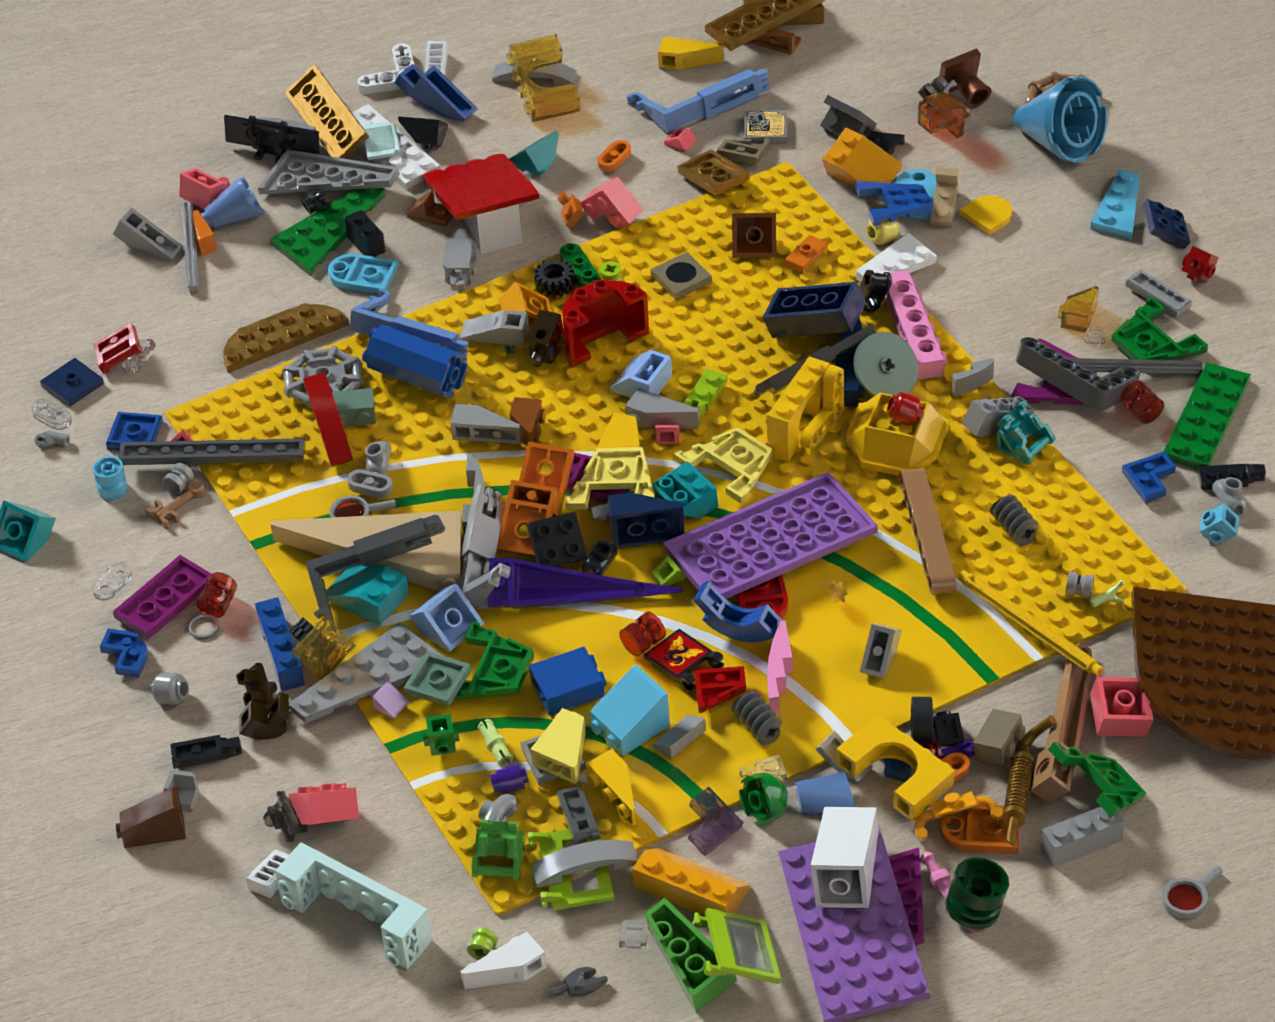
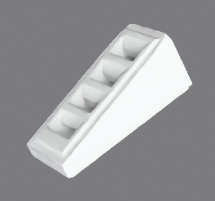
[424,41,448,75]
[246,850,289,899]

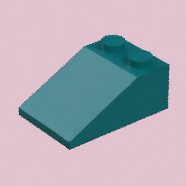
[326,565,409,626]

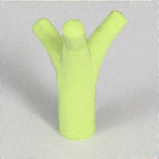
[1089,580,1124,608]

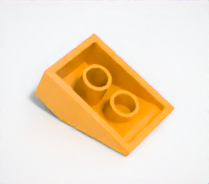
[822,128,903,198]

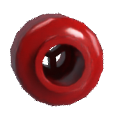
[887,392,924,426]

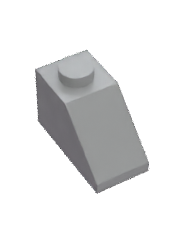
[860,623,902,678]

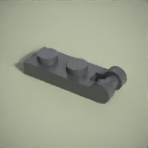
[556,785,600,845]

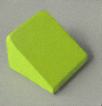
[651,556,687,586]

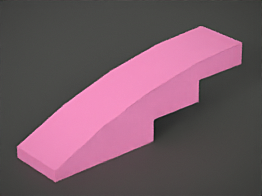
[767,620,792,714]

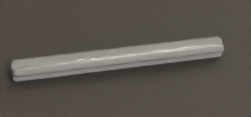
[182,202,199,293]

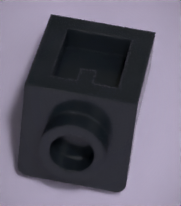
[933,710,965,748]

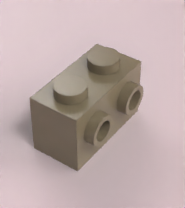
[973,709,1025,767]

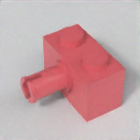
[179,168,230,211]

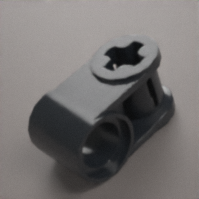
[859,270,892,313]

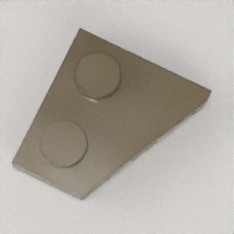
[717,138,771,165]

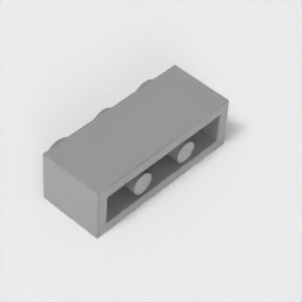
[1041,807,1124,867]

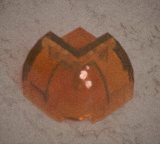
[918,92,971,138]

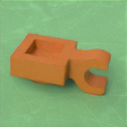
[557,190,584,228]

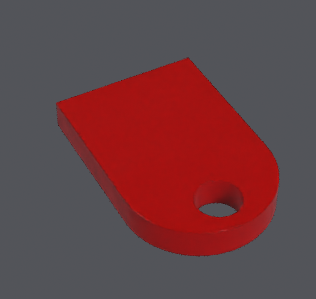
[736,575,788,619]

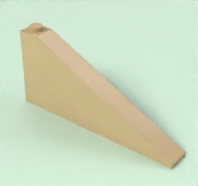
[271,511,463,591]

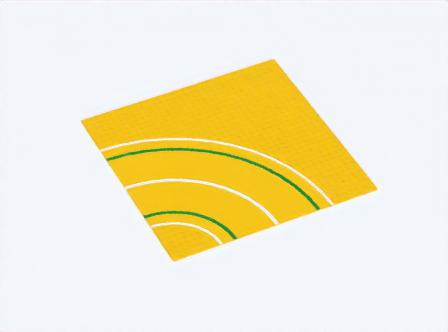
[164,162,1186,915]

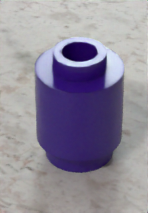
[490,764,529,795]

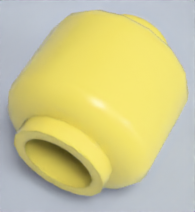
[866,219,900,245]

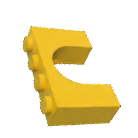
[767,356,830,462]
[836,714,955,822]

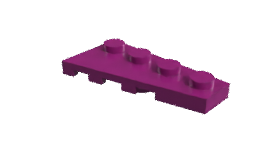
[888,847,925,946]

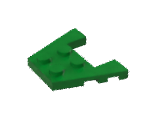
[1111,296,1208,360]
[454,621,535,700]
[1048,742,1147,817]

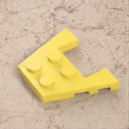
[674,427,773,504]
[565,447,655,510]

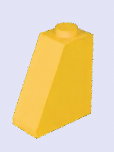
[595,412,640,451]

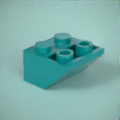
[652,461,719,518]

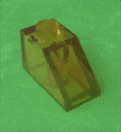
[1058,286,1099,333]

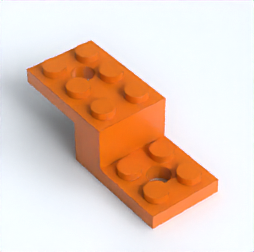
[497,442,575,557]

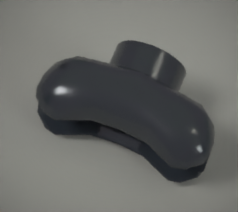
[301,189,332,215]
[582,540,618,575]

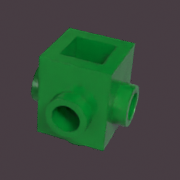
[423,714,460,756]

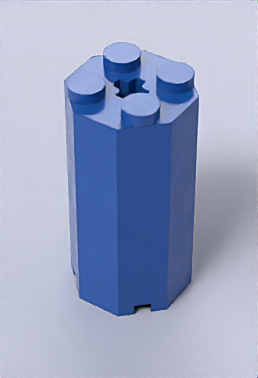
[362,325,468,398]

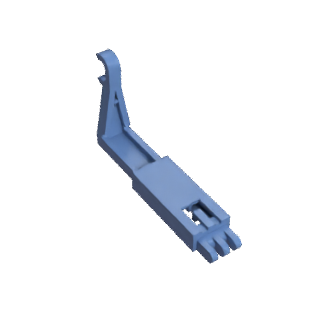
[627,69,769,132]
[350,289,468,364]

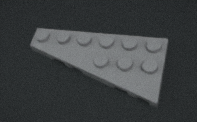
[258,149,400,195]
[289,623,443,723]

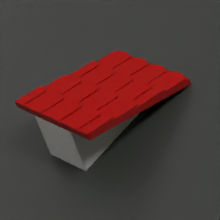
[423,154,539,254]

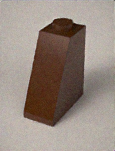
[116,787,186,848]

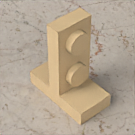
[930,167,960,227]

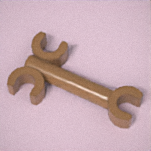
[145,480,206,529]

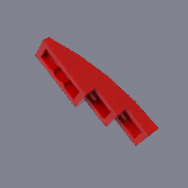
[303,372,353,467]

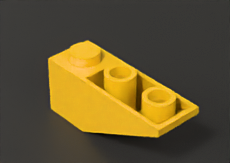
[658,37,724,70]
[587,749,636,826]

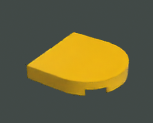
[959,195,1012,236]

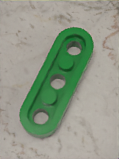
[559,243,600,288]

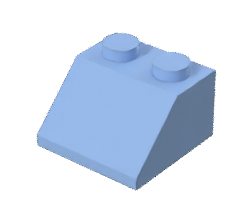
[410,584,484,652]

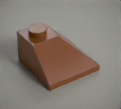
[732,213,776,258]

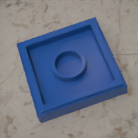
[106,412,163,450]

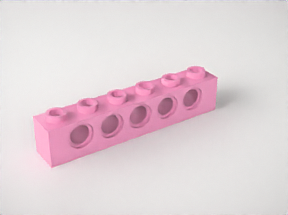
[885,270,947,380]

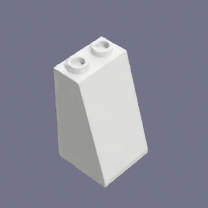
[811,807,879,908]

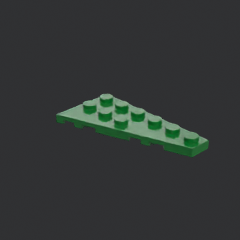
[270,188,386,276]

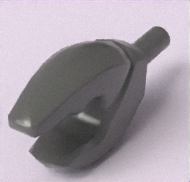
[548,967,608,996]

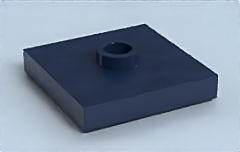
[40,358,104,407]

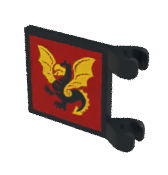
[643,628,724,692]

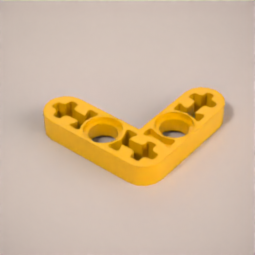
[800,364,844,450]

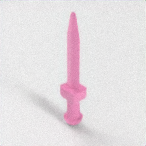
[920,852,974,934]

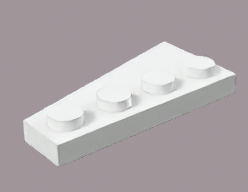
[855,233,937,282]

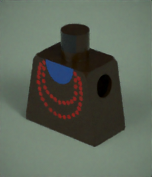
[527,309,565,367]

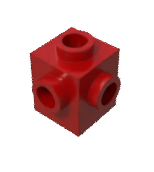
[1181,246,1219,283]

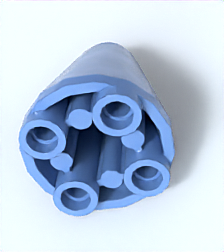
[201,176,264,228]

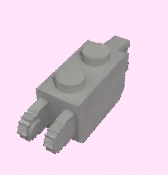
[443,229,478,291]

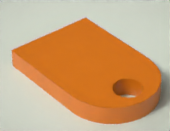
[941,805,1019,854]

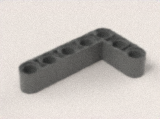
[1016,337,1140,411]

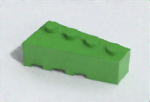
[645,898,737,1013]

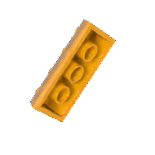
[632,848,751,917]

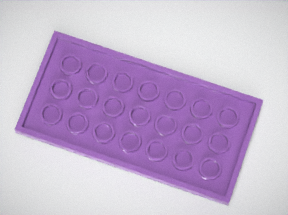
[663,472,878,599]
[778,825,930,1022]

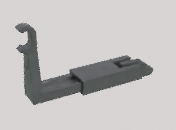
[754,324,890,396]
[306,515,445,636]

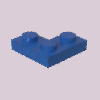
[1122,451,1176,503]

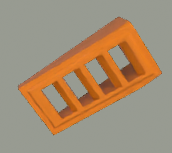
[193,210,217,255]

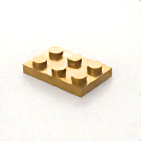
[677,149,750,196]

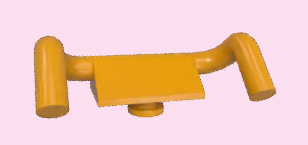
[914,791,1003,842]

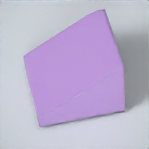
[372,682,409,719]

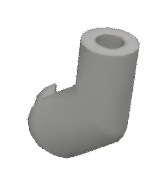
[34,430,70,448]

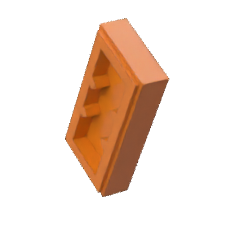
[785,235,828,273]

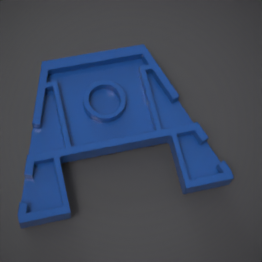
[855,181,933,226]

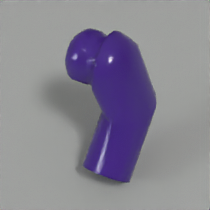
[941,741,975,759]

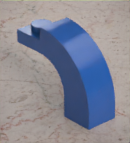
[693,581,783,642]

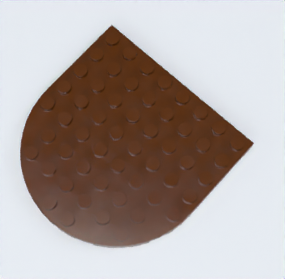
[1131,587,1275,759]

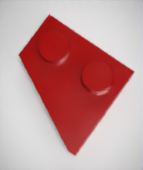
[694,666,746,713]

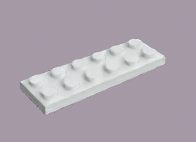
[352,104,440,190]

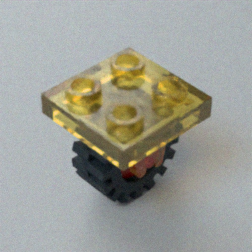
[289,616,356,680]

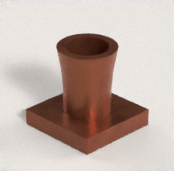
[939,48,992,109]

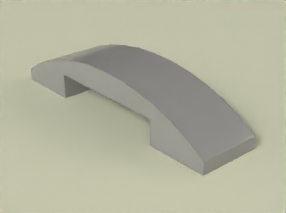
[492,58,577,87]
[462,454,485,537]
[531,840,638,888]

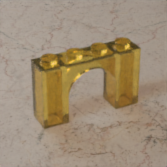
[506,34,580,122]

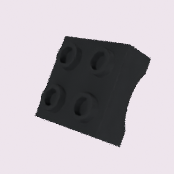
[527,512,587,567]

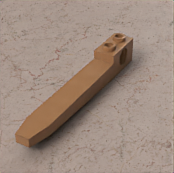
[1030,641,1092,804]

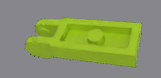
[683,369,727,419]

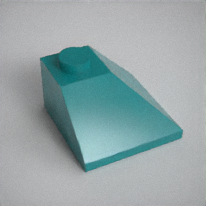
[509,130,559,176]
[0,500,56,561]

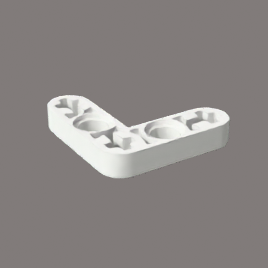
[357,43,414,94]

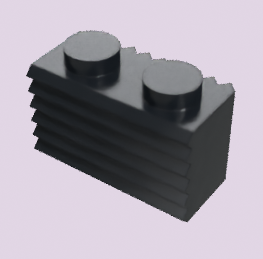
[345,210,386,257]

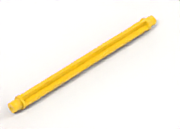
[958,570,1104,677]

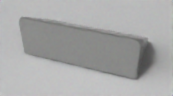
[653,715,706,759]

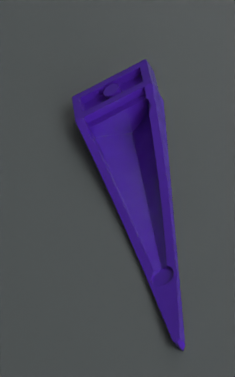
[487,558,684,609]

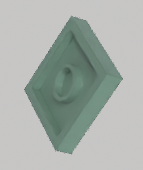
[404,651,472,707]

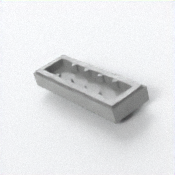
[1125,269,1192,318]

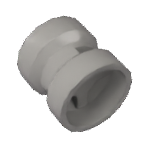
[162,463,194,495]
[1065,571,1094,599]

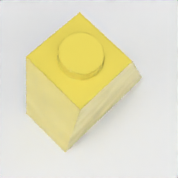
[531,708,586,784]

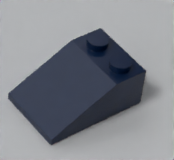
[608,493,685,549]

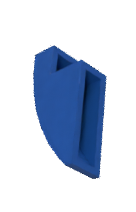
[395,64,478,121]

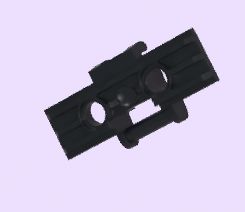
[224,115,320,163]

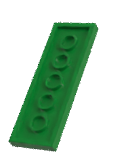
[1164,362,1251,469]

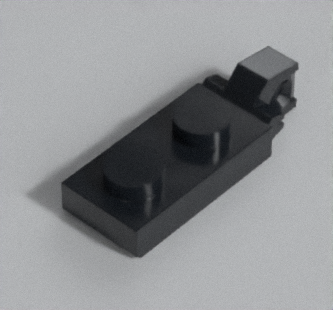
[1197,464,1266,490]
[170,735,242,769]

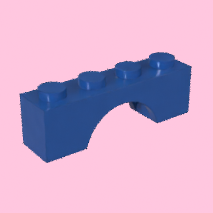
[255,597,305,692]

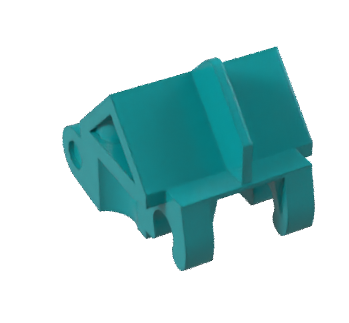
[996,401,1056,465]

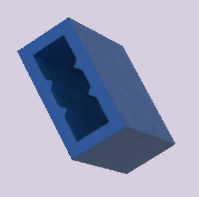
[529,646,606,716]

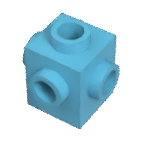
[1199,503,1240,545]

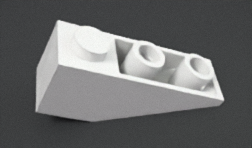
[460,932,547,990]

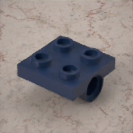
[1143,199,1191,248]

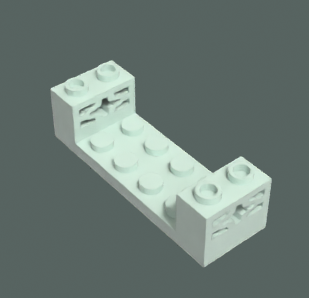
[275,842,432,970]

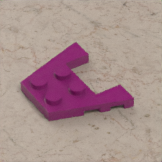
[1011,338,1097,405]

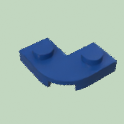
[100,628,148,678]

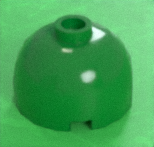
[739,772,788,826]

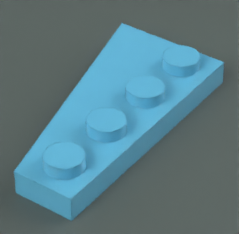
[1090,169,1140,239]

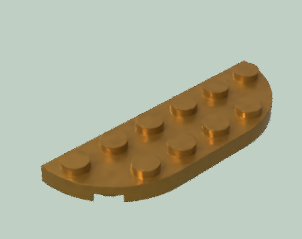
[223,303,350,373]

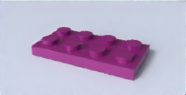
[113,555,216,639]

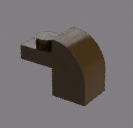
[239,692,291,740]

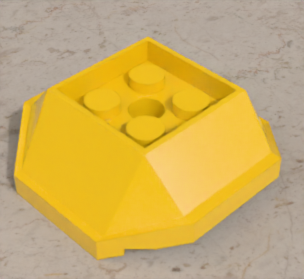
[846,392,949,476]

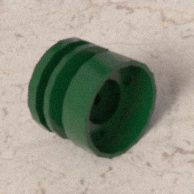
[945,857,1010,929]

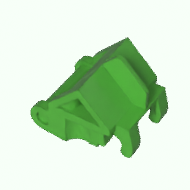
[472,819,525,880]

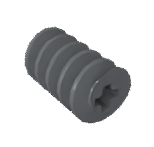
[990,495,1038,546]
[731,691,782,745]

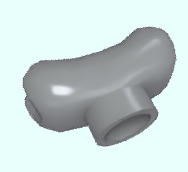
[365,441,392,475]
[1212,477,1246,514]
[478,794,517,822]

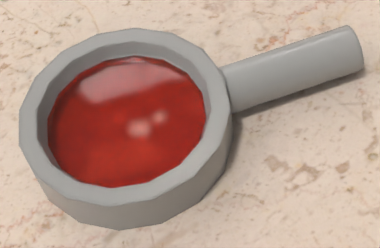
[329,495,396,518]
[1162,865,1223,920]

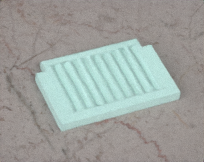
[362,121,401,160]

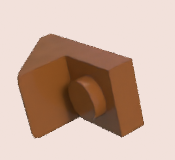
[407,190,453,227]

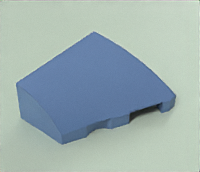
[795,772,855,816]

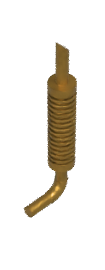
[1002,715,1056,846]

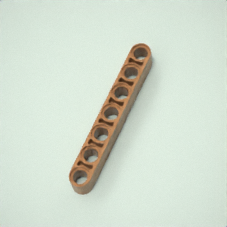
[900,468,956,595]

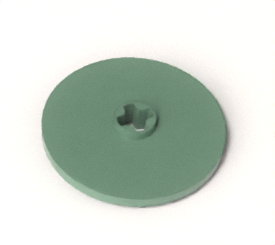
[854,332,918,396]

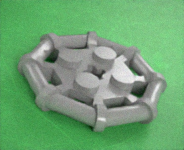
[282,346,364,409]

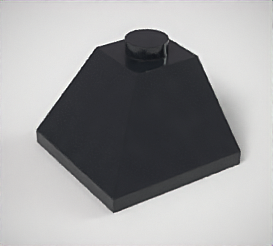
[398,116,448,150]

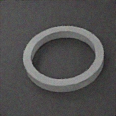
[189,614,219,639]

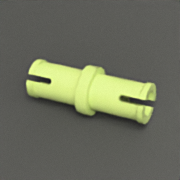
[478,719,513,767]

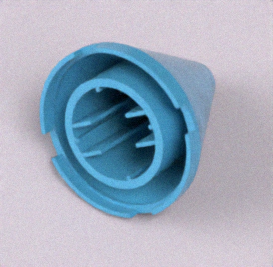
[1014,76,1107,163]

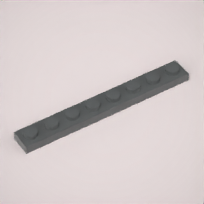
[118,438,306,465]

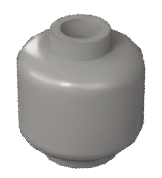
[151,673,189,705]

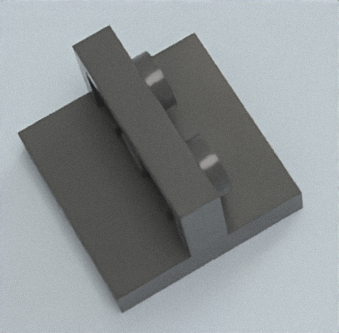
[820,95,877,136]

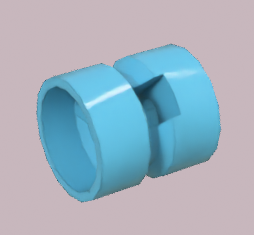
[93,456,128,500]

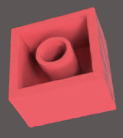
[1090,677,1154,737]

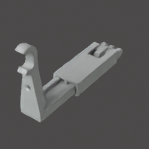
[459,483,511,608]

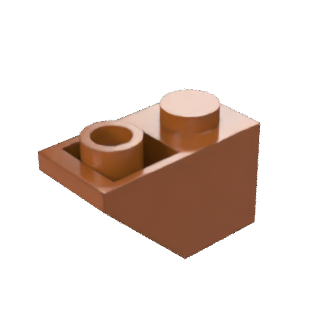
[510,397,546,445]

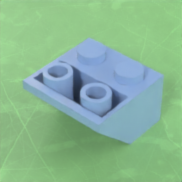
[610,350,672,398]

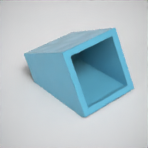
[590,665,670,757]

